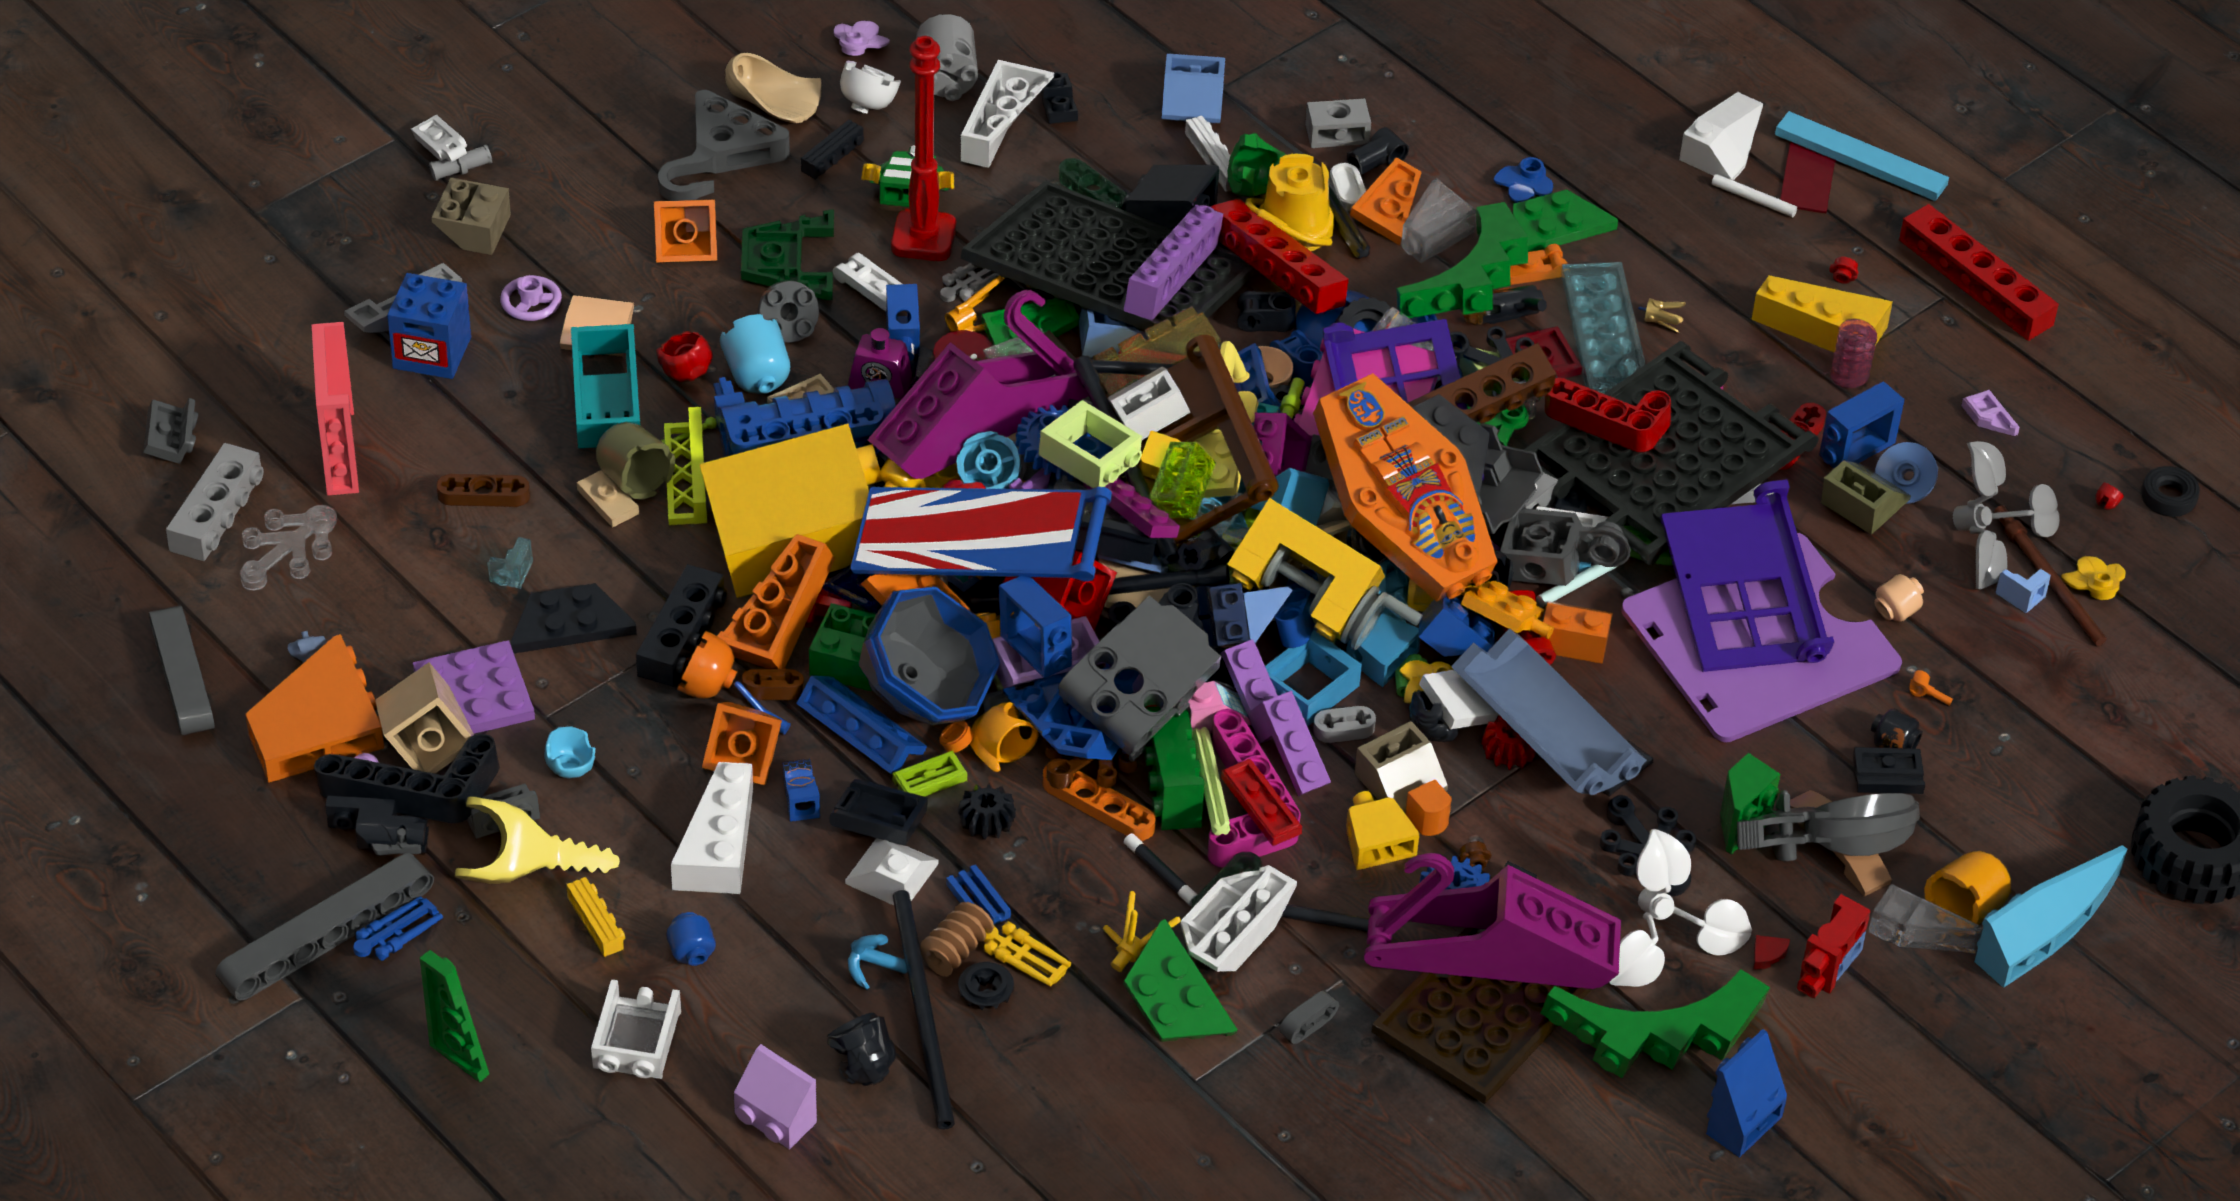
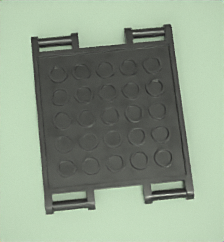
[1524,341,1819,565]

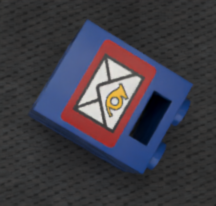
[387,273,471,379]

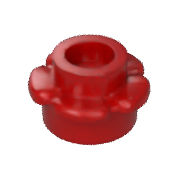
[1829,257,1859,284]

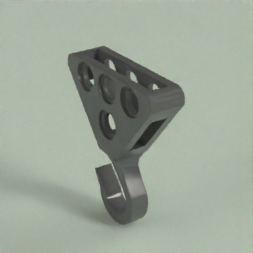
[658,90,790,201]

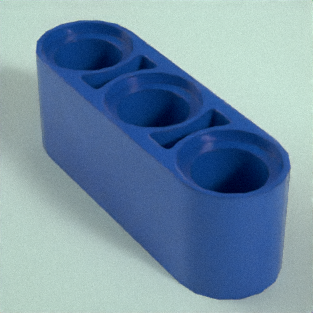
[1274,569,1319,648]

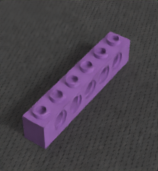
[1124,205,1223,320]

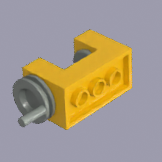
[1227,498,1423,650]

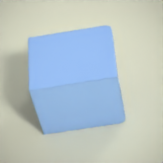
[1996,569,2051,613]

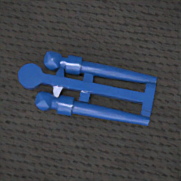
[353,896,443,961]

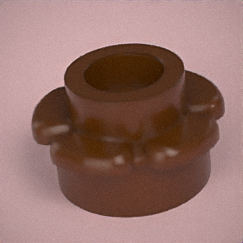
[1458,841,1492,869]

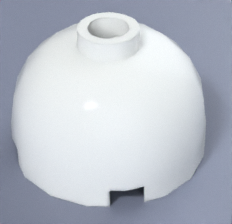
[840,61,901,113]

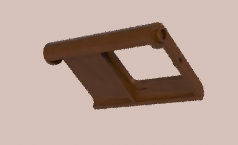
[1106,334,1279,544]

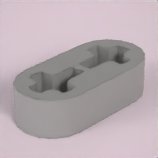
[1313,706,1376,743]

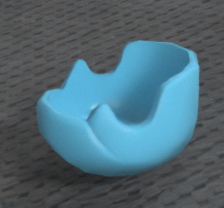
[544,726,596,779]

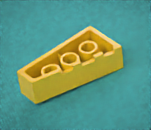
[1751,275,1893,364]

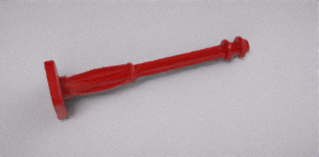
[891,36,956,261]

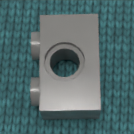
[1305,98,1371,148]

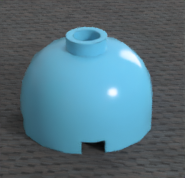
[956,431,1022,489]

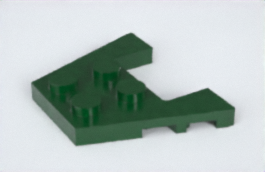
[741,209,834,300]

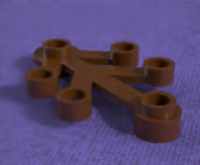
[1045,741,1138,789]

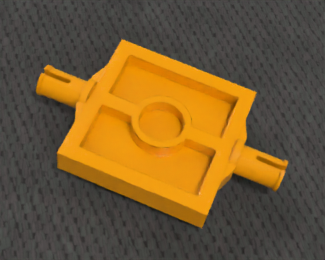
[1461,581,1554,639]

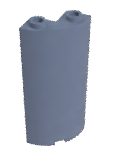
[1451,628,1647,795]

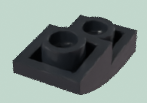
[1041,72,1078,124]

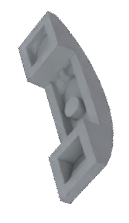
[344,263,462,333]

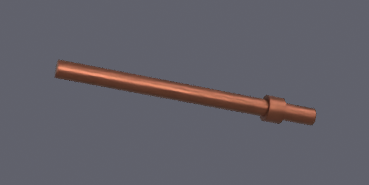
[1994,505,2107,646]

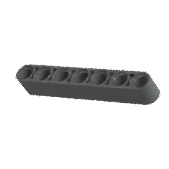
[215,853,434,1001]

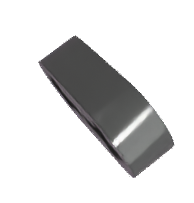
[1279,990,1339,1044]

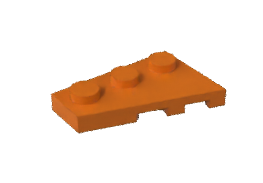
[1350,157,1421,246]

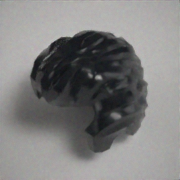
[1409,690,1458,742]

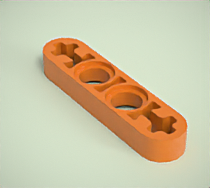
[1042,765,1155,841]

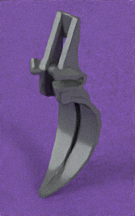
[1737,790,1920,861]

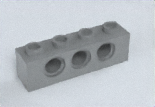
[166,443,264,561]

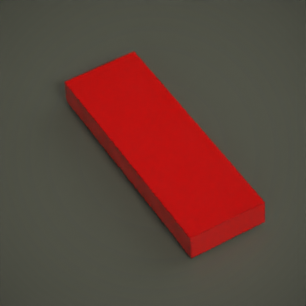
[1221,758,1302,846]

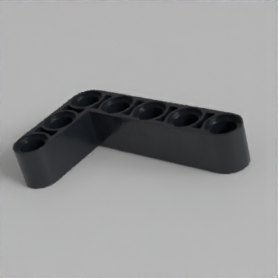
[314,734,500,823]

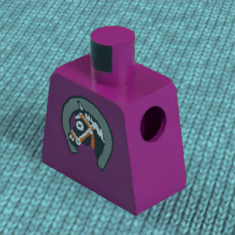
[848,328,913,399]

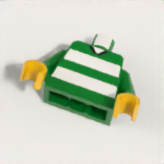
[861,145,954,207]

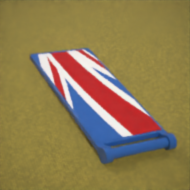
[850,487,1112,582]

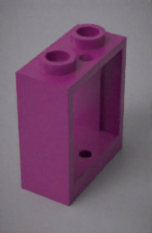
[1253,412,1312,477]

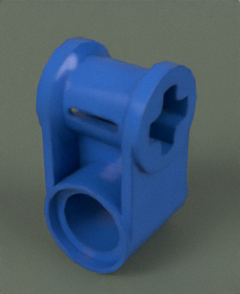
[1269,330,1323,386]

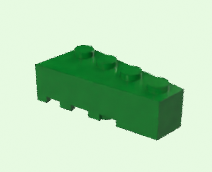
[1144,706,1204,830]

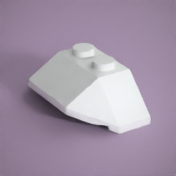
[1180,865,1297,972]

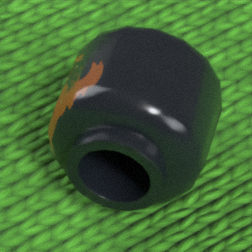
[1871,708,1923,749]

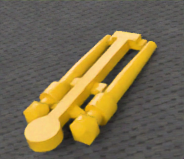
[984,921,1071,987]

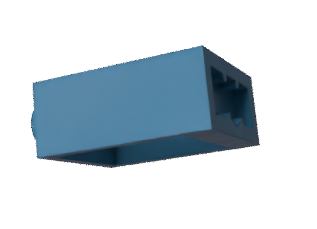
[1265,629,1362,727]

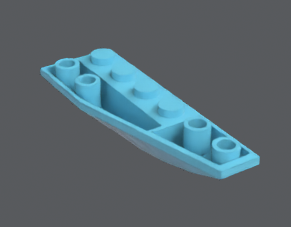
[1974,845,2127,988]

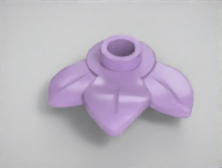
[834,21,890,56]

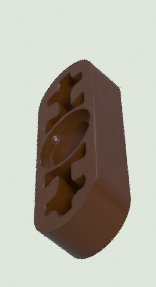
[436,474,530,507]

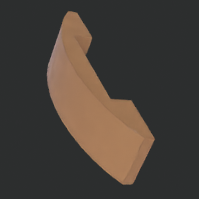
[1790,790,1892,897]

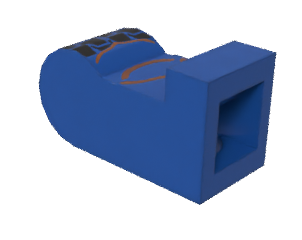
[782,759,820,822]

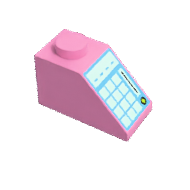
[1187,681,1251,733]

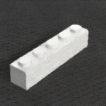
[1185,115,1231,192]

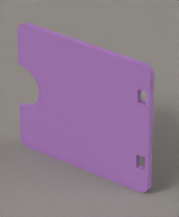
[1621,533,1902,742]

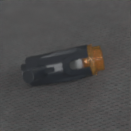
[1463,284,1547,326]

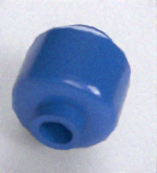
[666,912,716,966]

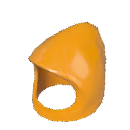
[970,702,1039,772]

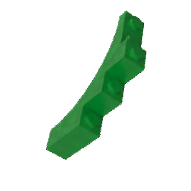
[1396,202,1528,320]
[1540,969,1770,1078]

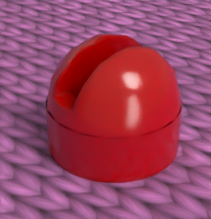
[2095,482,2124,510]

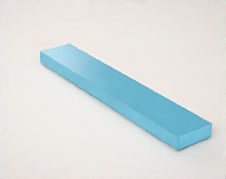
[1775,111,1949,201]

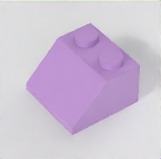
[734,1044,817,1150]

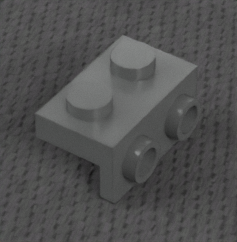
[143,398,198,464]
[467,783,540,839]

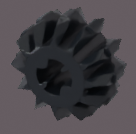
[958,782,1016,840]

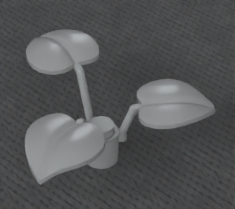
[1953,441,2060,589]

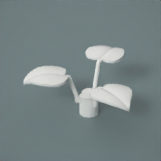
[1609,829,1752,987]

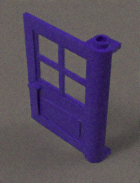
[1323,319,1484,480]
[1660,480,1834,672]

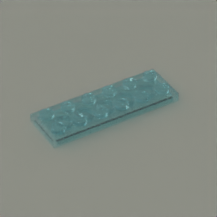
[1561,262,1646,394]

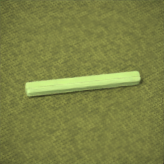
[1192,727,1230,836]

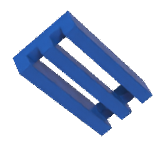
[946,864,1011,925]

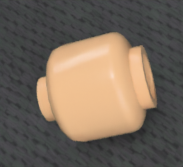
[1874,574,1924,622]

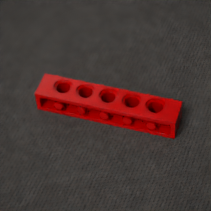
[1210,198,1349,314]
[1899,204,2059,341]

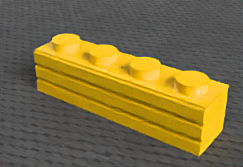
[566,877,625,957]

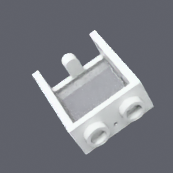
[591,980,681,1079]

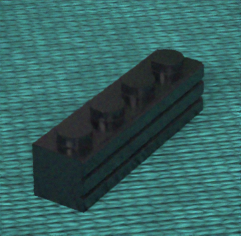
[801,119,864,179]

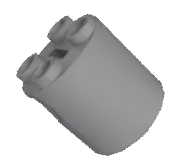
[916,14,978,101]

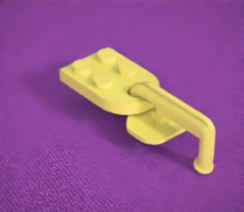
[1175,341,1258,500]

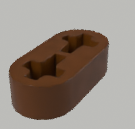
[741,669,804,700]

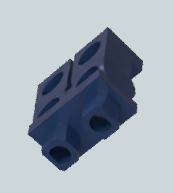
[1194,582,1250,647]

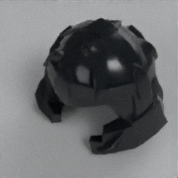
[827,1013,896,1086]

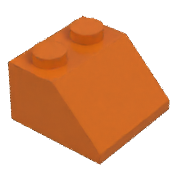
[1541,601,1613,664]

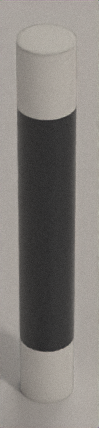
[1124,833,1199,906]

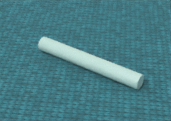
[1536,565,1618,607]

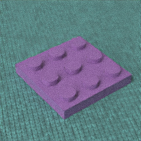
[413,640,535,734]

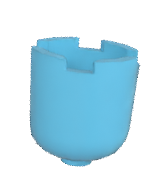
[720,314,791,394]

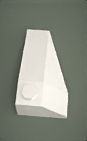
[1679,92,1763,181]

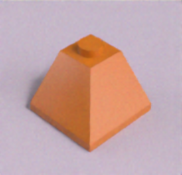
[654,200,717,263]
[702,702,782,785]

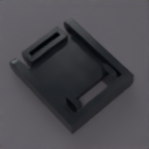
[829,779,928,846]

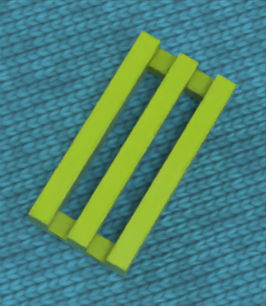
[892,751,967,797]

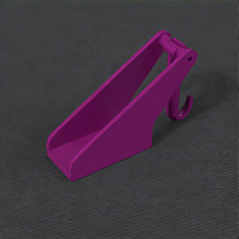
[868,290,1089,479]
[1364,853,1621,989]

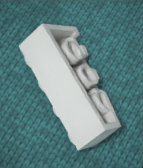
[961,60,1054,168]

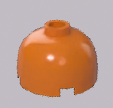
[677,631,737,699]

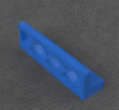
[796,675,927,774]

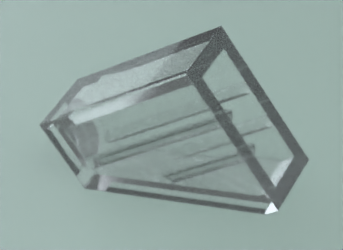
[1401,178,1476,263]

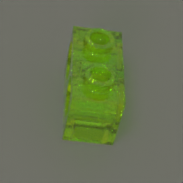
[1149,442,1216,518]

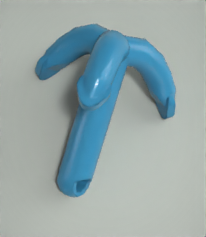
[848,934,907,990]

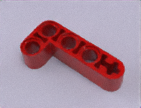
[1544,378,1671,452]

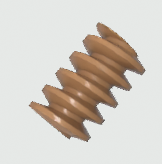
[920,902,994,977]

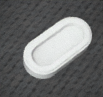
[1329,163,1366,211]

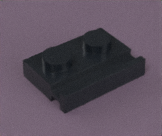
[1853,747,1925,794]

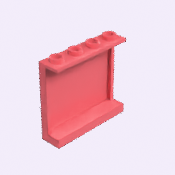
[311,322,359,496]

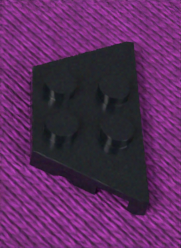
[1412,394,1490,499]
[511,583,637,654]

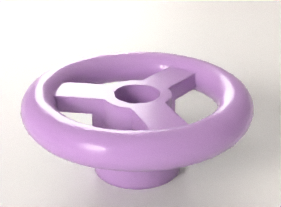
[500,275,562,321]

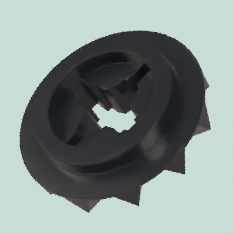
[958,962,1014,1010]

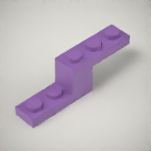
[1221,639,1331,796]

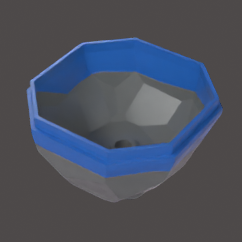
[859,587,1000,725]

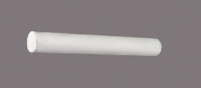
[1711,174,1797,218]

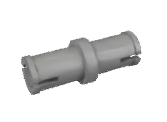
[429,145,492,181]

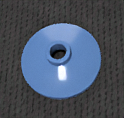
[1875,442,1938,504]

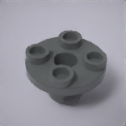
[758,280,819,343]

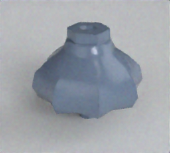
[287,631,327,663]

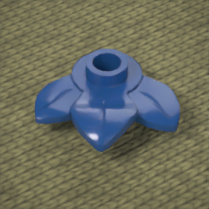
[1494,157,1553,203]

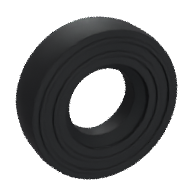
[2141,466,2200,517]

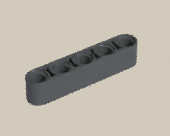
[149,605,215,736]

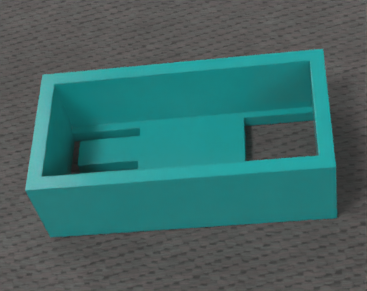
[571,324,640,448]

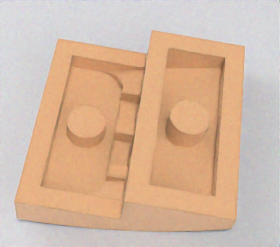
[559,295,634,356]

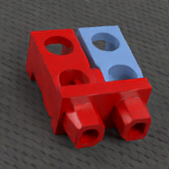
[1797,894,1871,998]

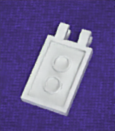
[1419,670,1499,729]

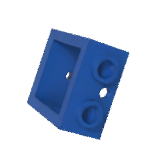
[1819,381,1905,469]
[999,576,1072,678]

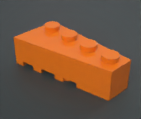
[717,534,835,669]

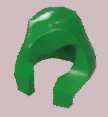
[1227,133,1287,198]

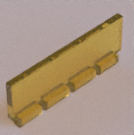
[1093,306,1221,396]

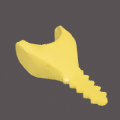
[455,797,619,884]

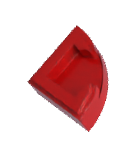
[1753,935,1790,969]

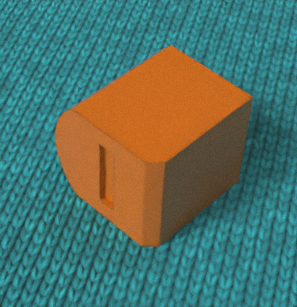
[1405,779,1452,836]

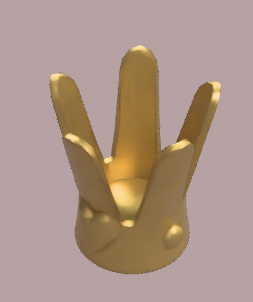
[1638,298,1686,333]

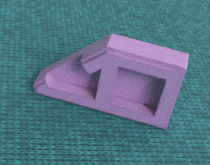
[1961,390,2020,436]

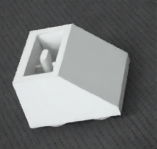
[1108,366,1191,440]

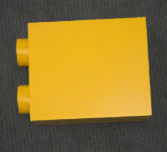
[699,424,883,598]

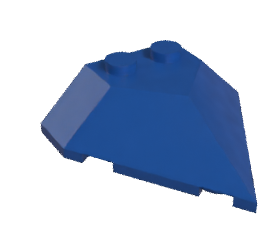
[1002,663,1144,760]

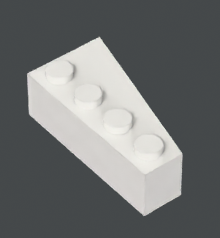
[671,762,753,894]

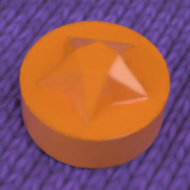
[939,721,974,753]

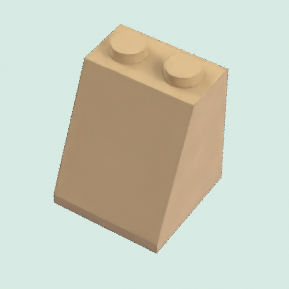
[375,662,474,774]

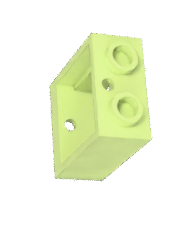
[1039,400,1142,488]

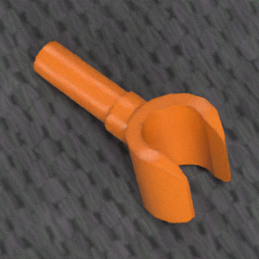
[1909,670,1953,706]

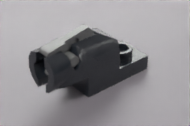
[325,796,429,855]

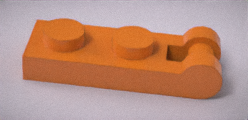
[1510,244,1570,285]

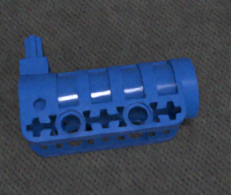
[713,377,896,466]

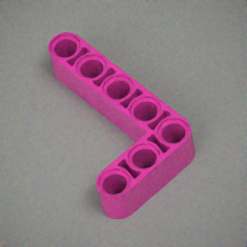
[1208,709,1301,868]

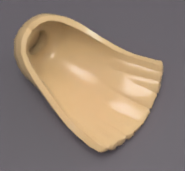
[725,53,822,123]

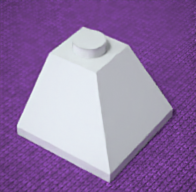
[845,838,938,905]

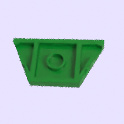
[1512,189,1618,252]
[1123,919,1238,1042]

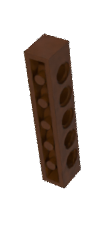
[1407,343,1556,424]

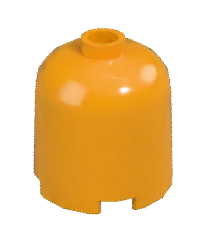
[1924,851,2011,934]

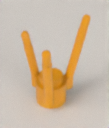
[944,275,1005,332]

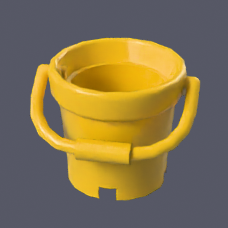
[1245,153,1334,252]

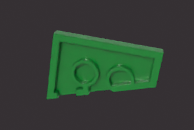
[981,298,1079,358]

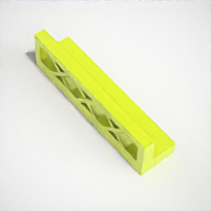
[664,407,707,525]

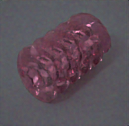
[1830,319,1877,388]

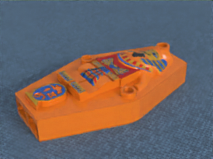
[1313,373,1498,602]

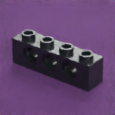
[636,564,727,687]

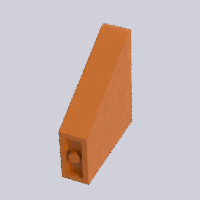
[245,634,384,783]

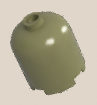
[596,422,675,500]

